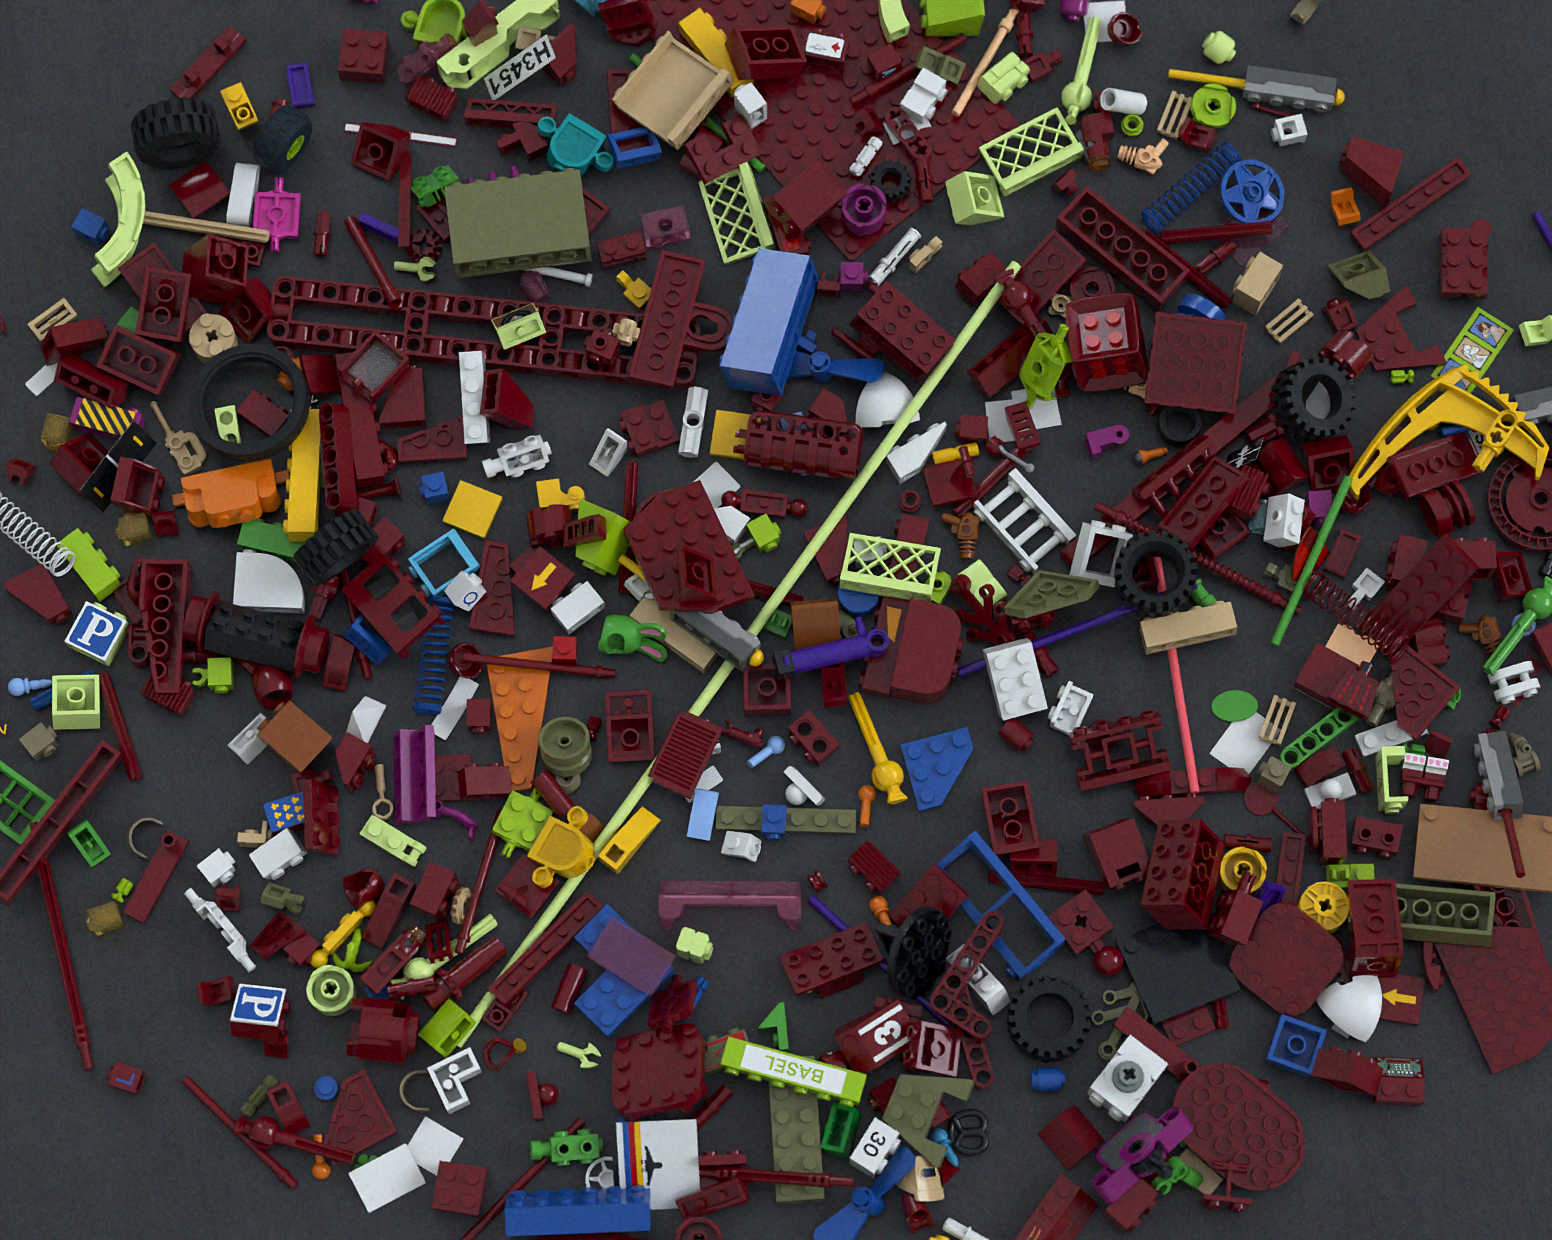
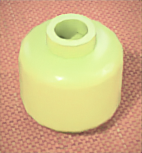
[1202,31,1236,64]

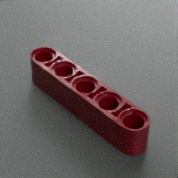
[319,402,357,513]
[948,977,994,1090]

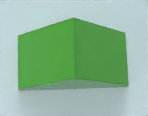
[67,820,111,867]

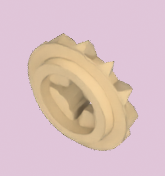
[451,887,472,925]

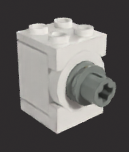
[1087,1035,1168,1122]

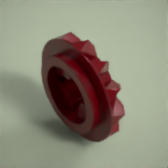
[406,229,442,263]

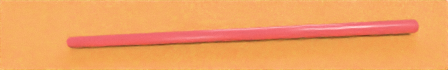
[1153,557,1200,794]

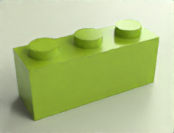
[56,528,121,602]

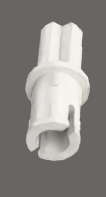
[942,1218,990,1240]

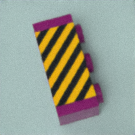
[69,396,146,440]

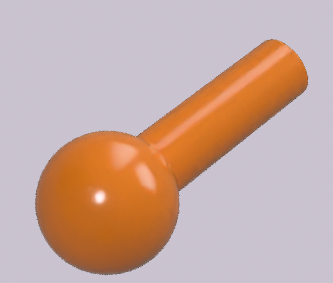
[858,785,877,827]
[312,1134,331,1180]

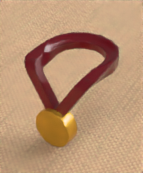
[483,1037,527,1071]

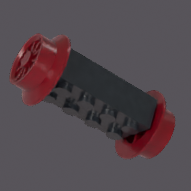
[183,591,330,678]

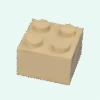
[1232,252,1283,316]

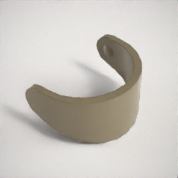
[1289,0,1321,25]
[126,818,164,859]
[400,1070,431,1112]

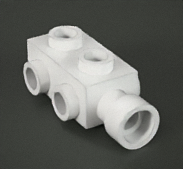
[482,435,552,478]

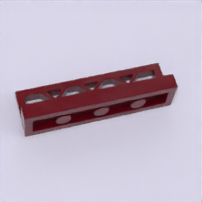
[464,98,557,129]

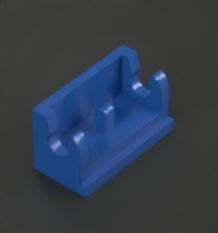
[343,613,393,665]

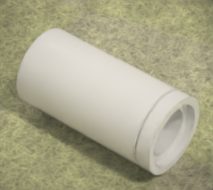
[1100,88,1147,115]

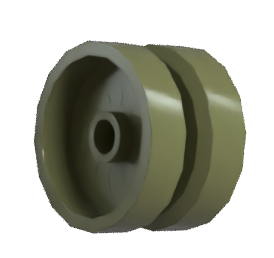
[539,717,592,777]

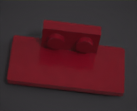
[780,923,883,999]

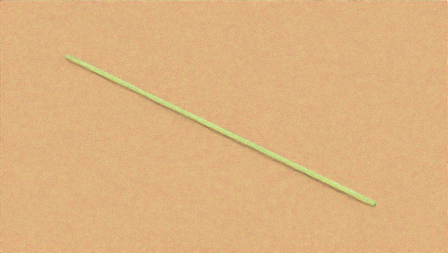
[457,261,1021,1048]

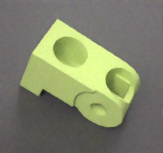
[214,405,242,444]

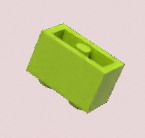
[418,999,477,1058]

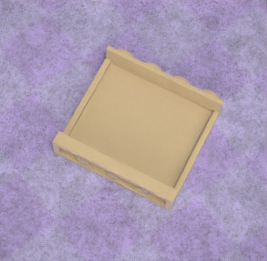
[612,31,734,150]

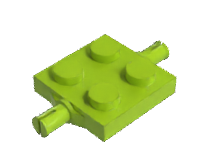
[491,788,554,859]

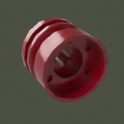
[1419,479,1476,539]

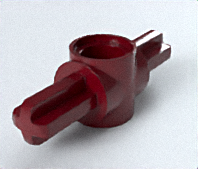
[308,575,341,619]

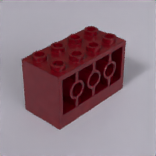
[849,280,955,384]
[1141,819,1225,930]

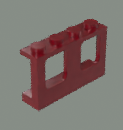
[342,553,445,660]

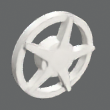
[585,1157,614,1190]

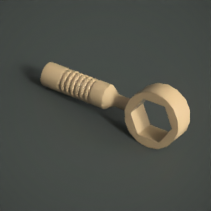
[372,764,394,821]

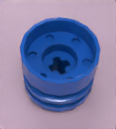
[1173,293,1226,320]

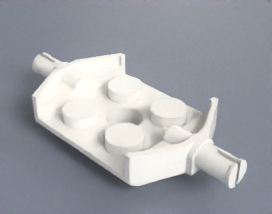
[184,888,256,972]

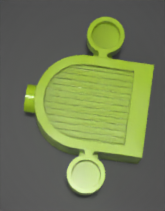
[401,0,468,55]

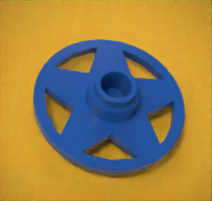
[1220,160,1284,223]

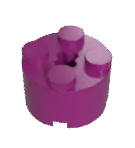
[841,184,887,236]

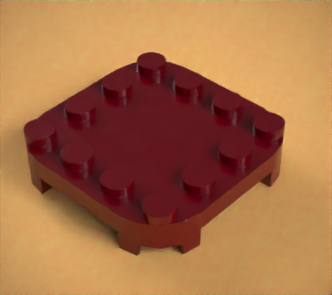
[1229,901,1345,1017]
[611,1023,708,1122]

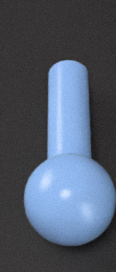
[747,736,785,768]

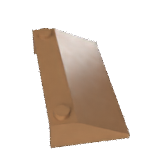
[1413,804,1552,893]

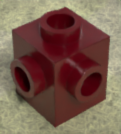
[583,329,620,366]

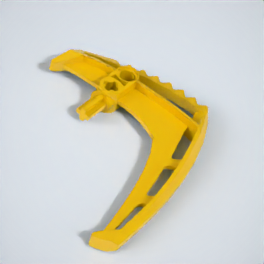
[1349,364,1549,500]

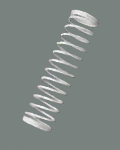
[0,493,75,577]

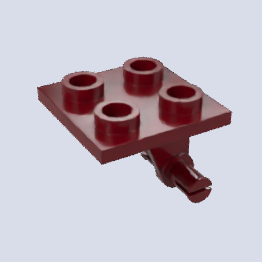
[922,446,978,507]
[495,854,560,919]
[1200,1160,1252,1212]

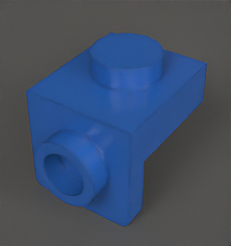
[762,804,786,841]

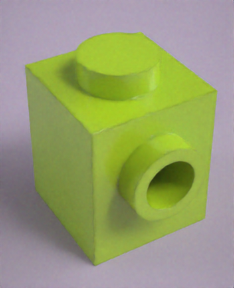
[746,514,781,553]
[925,571,952,605]

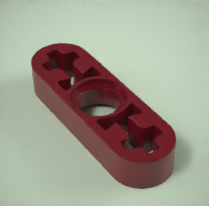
[885,107,932,160]

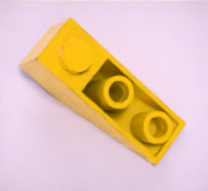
[598,806,661,875]

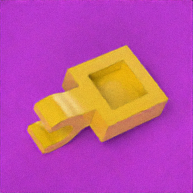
[616,270,651,310]

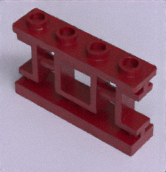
[1067,710,1172,791]

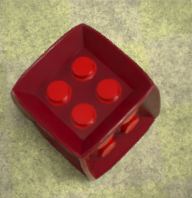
[1066,293,1148,392]

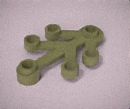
[1091,981,1157,1061]

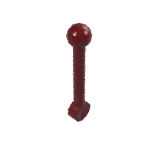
[1251,102,1296,117]

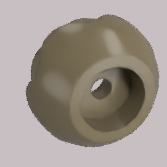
[552,774,581,794]

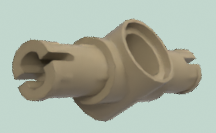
[1365,673,1395,728]

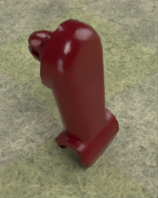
[721,719,764,748]

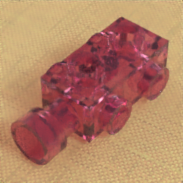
[396,33,458,85]

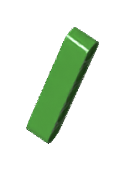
[1279,704,1373,772]

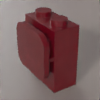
[1307,798,1347,866]

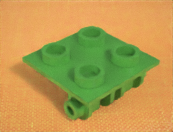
[411,166,459,208]

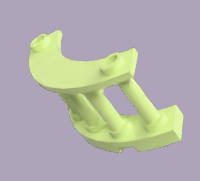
[91,152,145,288]

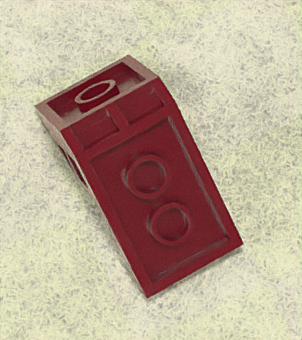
[1347,878,1403,977]

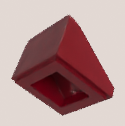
[1424,730,1453,759]

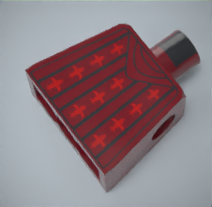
[1324,661,1378,721]

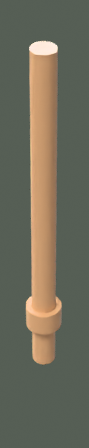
[952,9,1019,116]

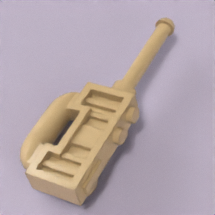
[150,401,206,477]

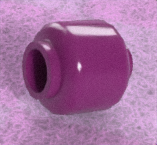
[1059,0,1090,21]

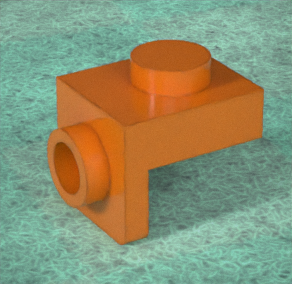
[1331,187,1361,226]

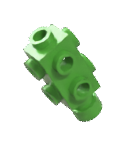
[530,1129,603,1166]

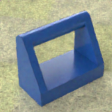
[607,127,662,169]

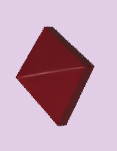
[937,1157,960,1185]

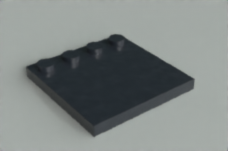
[1115,924,1241,1026]

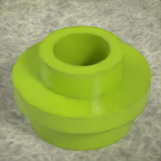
[1121,114,1143,136]

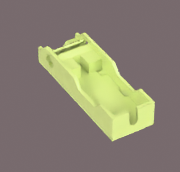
[436,0,560,89]

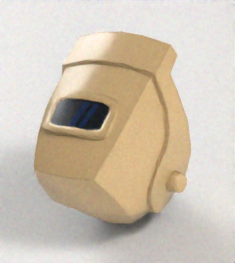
[896,1155,944,1201]

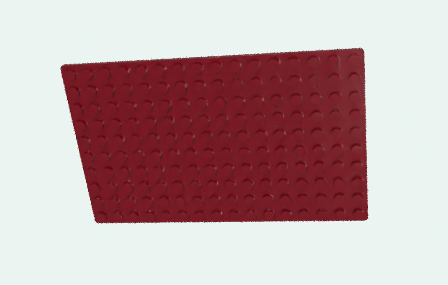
[647,0,1019,262]

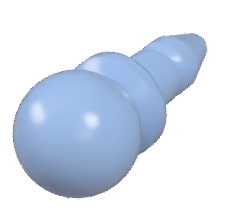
[8,678,52,696]

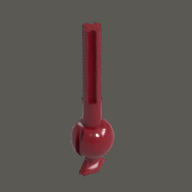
[993,269,1069,376]
[233,1116,355,1165]

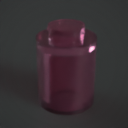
[519,270,552,303]

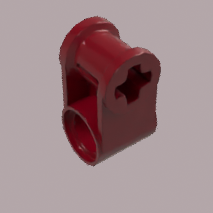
[128,623,151,669]
[901,1193,934,1234]

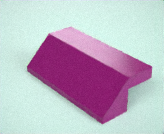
[393,725,436,825]

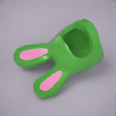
[598,614,667,662]

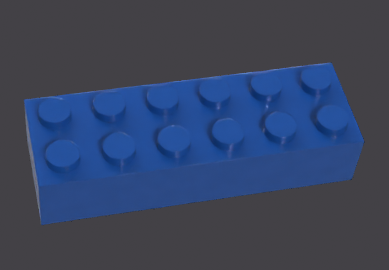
[505,1185,651,1236]

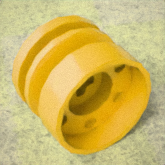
[1298,882,1350,934]

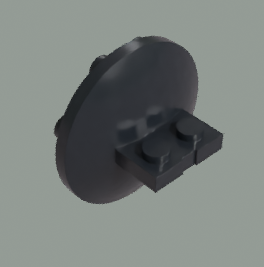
[876,906,953,999]

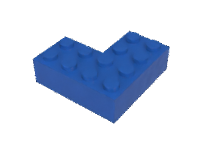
[574,904,675,1040]

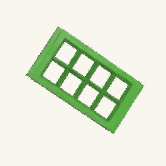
[0,761,55,845]

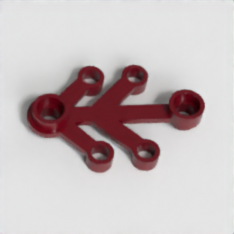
[950,574,1015,646]

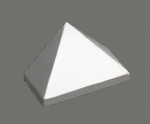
[346,696,386,743]

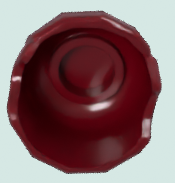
[1107,12,1143,46]
[1334,484,1372,514]
[448,642,483,679]

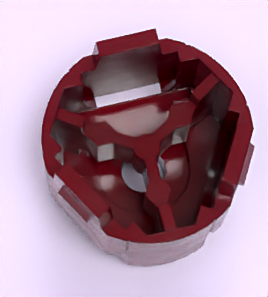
[346,997,420,1063]

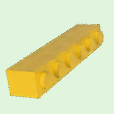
[283,409,321,542]

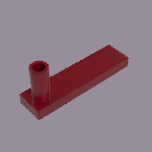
[123,830,189,924]
[1112,1006,1201,1082]

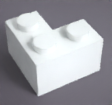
[427,1047,482,1114]

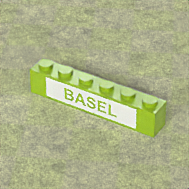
[721,1037,867,1107]

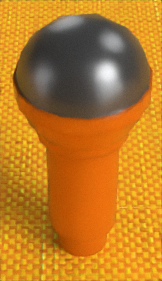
[1133,447,1168,465]

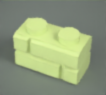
[977,52,1030,104]
[676,927,713,965]

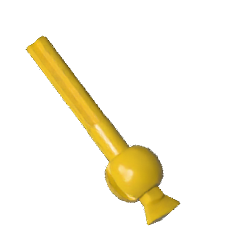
[848,692,908,805]

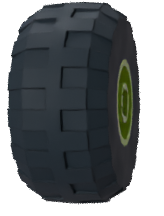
[252,106,313,173]

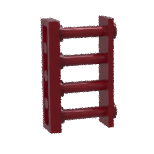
[1131,434,1214,536]

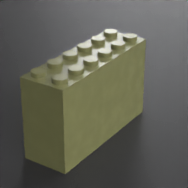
[444,168,592,278]

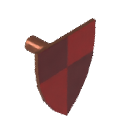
[1289,526,1330,581]

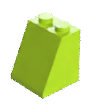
[919,0,985,36]
[576,499,631,576]

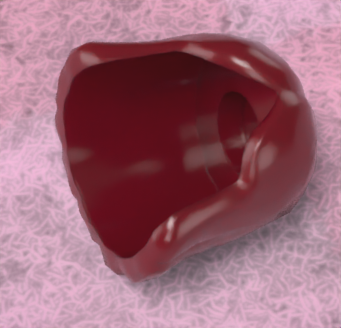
[343,868,385,909]

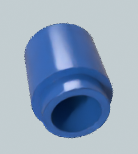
[1031,1067,1065,1092]

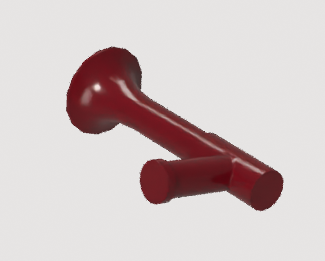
[356,475,402,499]

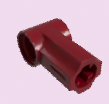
[1244,413,1287,445]

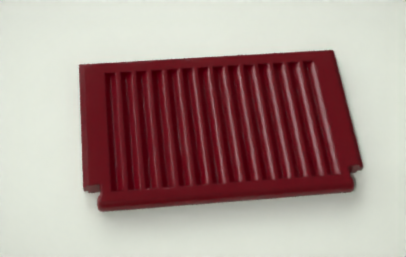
[648,711,724,799]

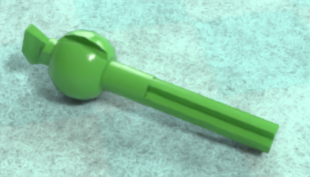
[1482,576,1552,676]

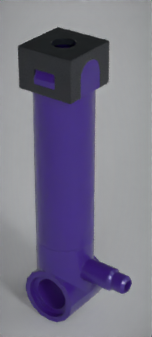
[772,617,889,680]

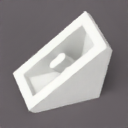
[589,428,628,477]

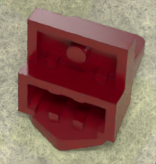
[598,0,656,47]

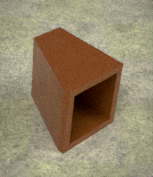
[790,598,841,650]
[256,701,333,773]

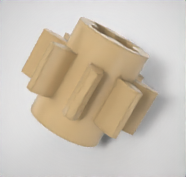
[612,319,640,346]

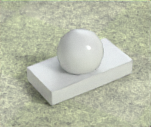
[784,766,825,806]
[1304,773,1356,808]

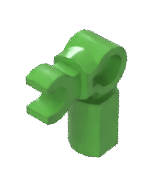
[1151,1156,1204,1195]

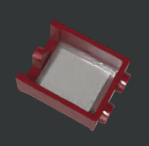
[338,331,410,405]

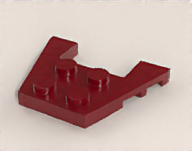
[1355,286,1447,373]

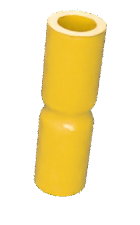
[932,442,979,465]

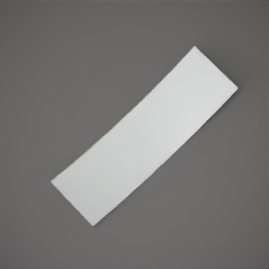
[431,677,479,740]

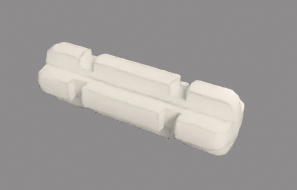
[849,136,882,177]

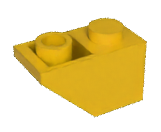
[220,82,259,131]

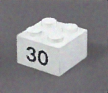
[849,1118,901,1179]

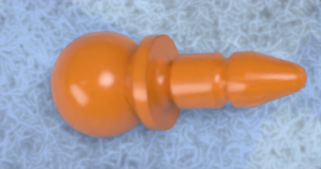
[869,896,892,926]

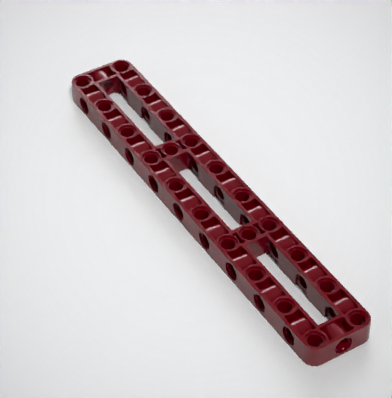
[267,276,701,390]

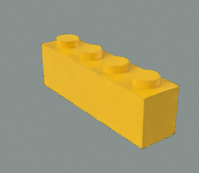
[678,8,753,98]

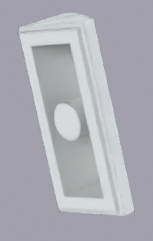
[228,713,267,764]

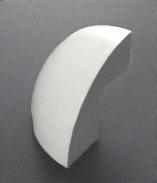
[856,372,920,427]
[1316,975,1382,1042]

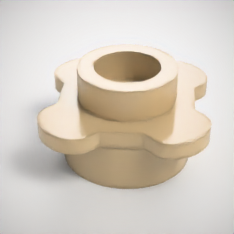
[1048,294,1072,318]

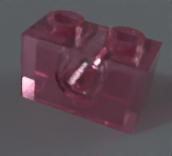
[640,206,690,248]

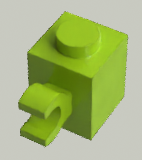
[192,657,234,694]

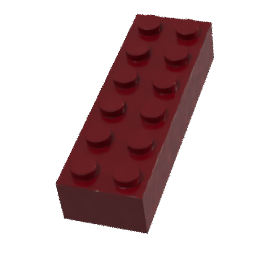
[1056,186,1190,311]

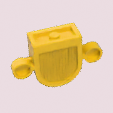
[527,806,595,888]

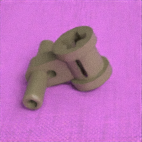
[1507,733,1541,778]

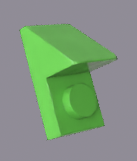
[758,1002,789,1053]

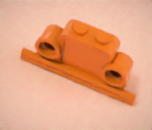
[172,458,290,528]

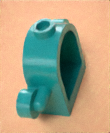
[537,113,614,175]

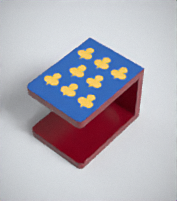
[264,792,305,836]

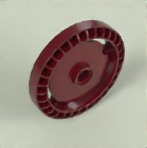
[1487,455,1552,553]

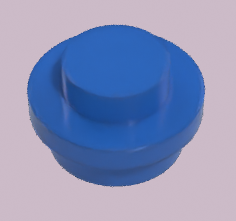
[314,1076,338,1100]

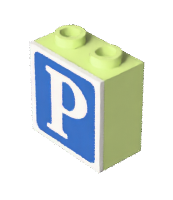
[64,601,129,667]

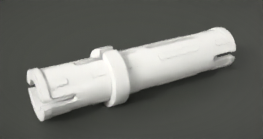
[868,228,921,286]

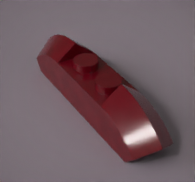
[1134,767,1252,799]

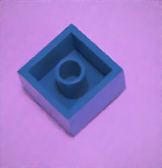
[1264,1014,1327,1079]

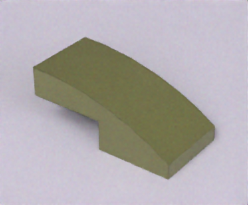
[913,46,966,84]

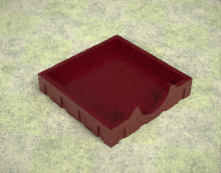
[1144,312,1247,414]

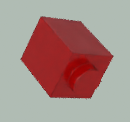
[552,636,578,665]

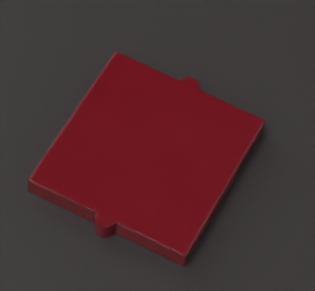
[299,353,340,396]

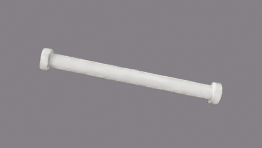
[524,267,593,287]

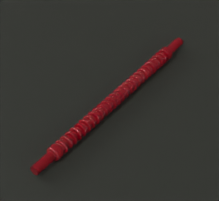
[1094,502,1302,615]

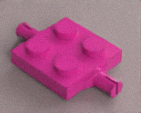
[253,177,301,253]

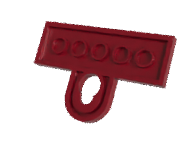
[629,250,733,389]

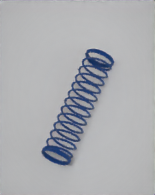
[1141,142,1242,233]
[412,596,455,715]

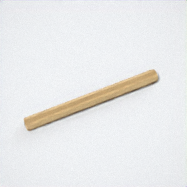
[143,211,270,243]

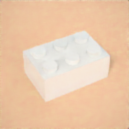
[983,638,1048,720]

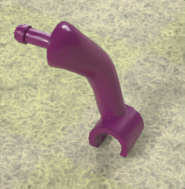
[435,800,478,840]

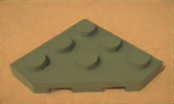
[1004,570,1100,618]

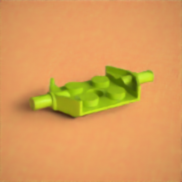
[1019,324,1072,409]

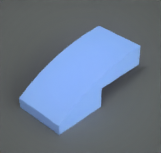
[687,788,719,841]

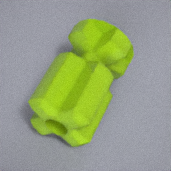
[1391,370,1414,384]
[111,878,133,903]

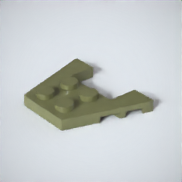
[882,1074,976,1168]

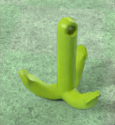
[333,928,373,972]

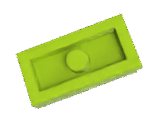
[1326,864,1375,889]

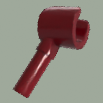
[1054,375,1070,400]

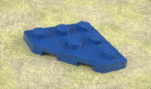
[900,727,974,812]

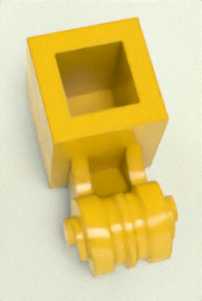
[536,478,585,513]

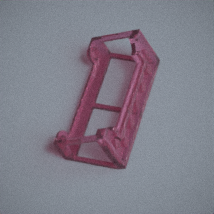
[659,881,801,929]

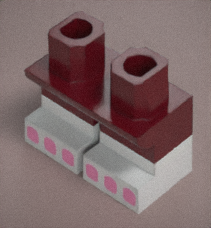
[1399,753,1449,802]

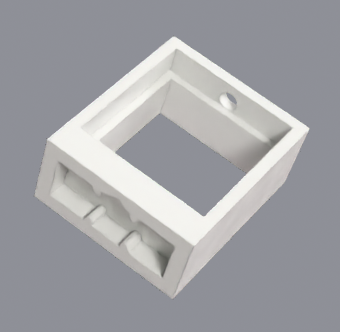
[1069,520,1133,587]

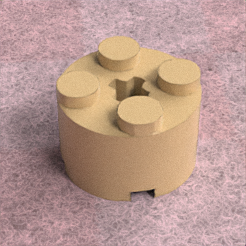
[189,314,238,364]

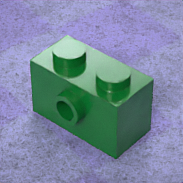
[820,1102,862,1160]

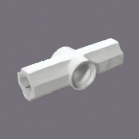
[678,387,708,458]

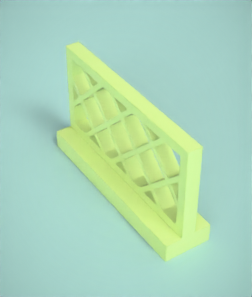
[979,107,1084,197]
[698,162,777,265]
[840,533,941,602]

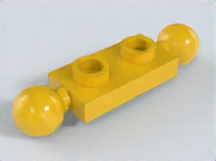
[310,900,376,968]

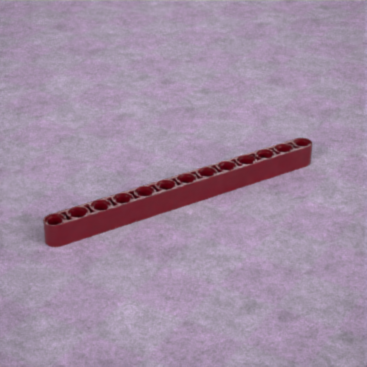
[1060,371,1282,567]

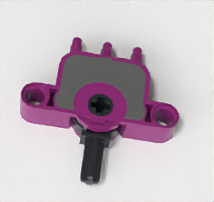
[1092,1107,1193,1203]

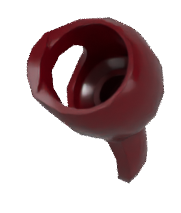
[237,658,293,710]

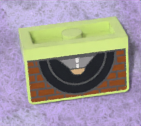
[491,303,546,350]

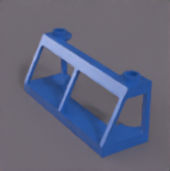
[937,831,1066,982]

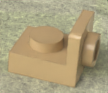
[237,821,273,848]

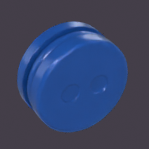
[837,573,880,617]

